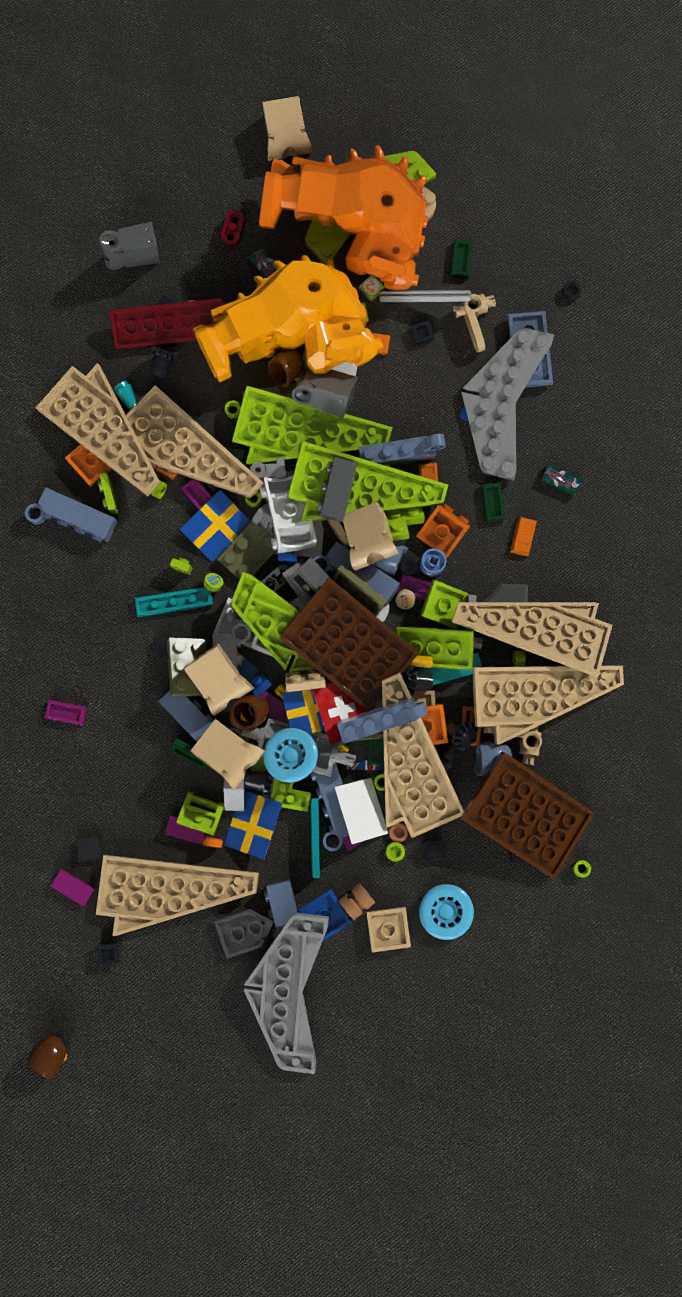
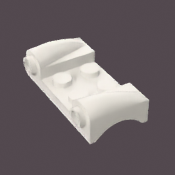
[260,476,317,554]

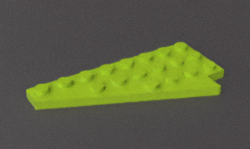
[232,386,393,465]
[287,441,448,521]

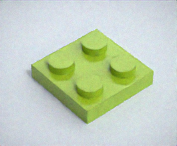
[420,580,469,629]

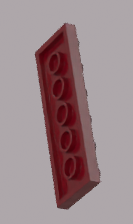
[109,298,223,349]

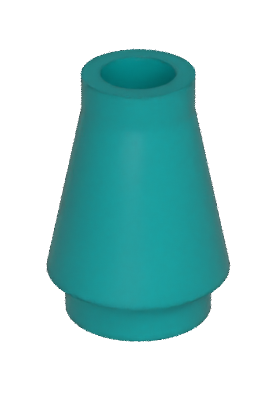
[113,381,137,411]

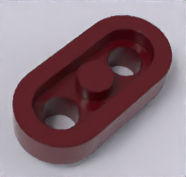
[221,210,244,248]

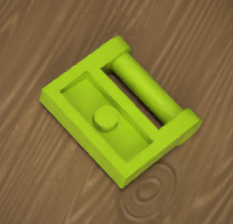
[177,791,225,836]

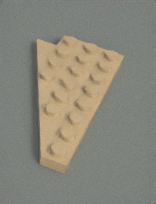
[36,363,160,496]
[382,672,464,838]

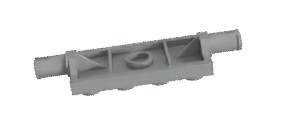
[241,718,356,777]

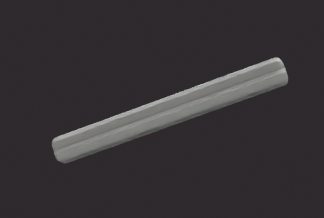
[379,290,471,302]

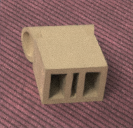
[263,96,313,161]
[343,502,399,571]
[184,643,254,716]
[191,719,265,791]

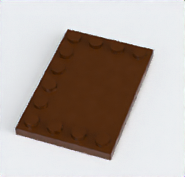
[279,577,419,711]
[460,751,595,880]

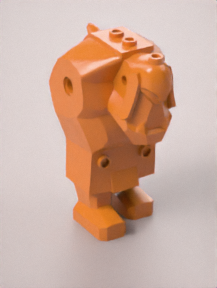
[259,146,428,290]

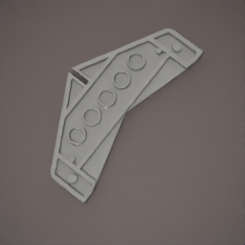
[462,328,554,481]
[243,913,329,1074]

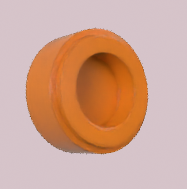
[203,837,223,848]

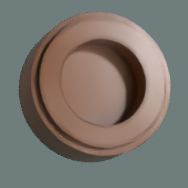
[388,823,408,842]

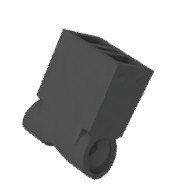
[100,222,160,270]
[292,366,358,418]

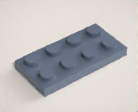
[507,311,553,387]

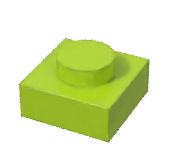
[170,557,193,575]

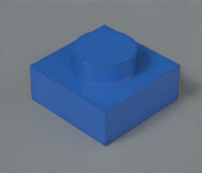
[278,551,298,565]
[250,674,272,696]

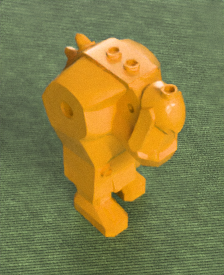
[193,255,383,382]

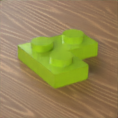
[384,507,425,541]
[271,768,311,812]

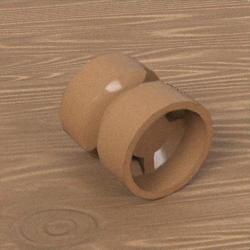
[338,883,376,920]

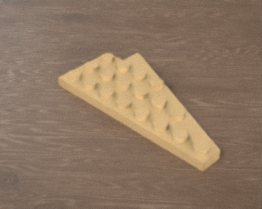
[126,385,264,498]
[451,602,612,677]
[472,666,624,745]
[96,855,259,936]

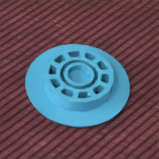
[263,728,318,782]
[419,884,474,940]

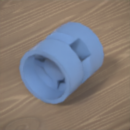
[420,548,447,578]

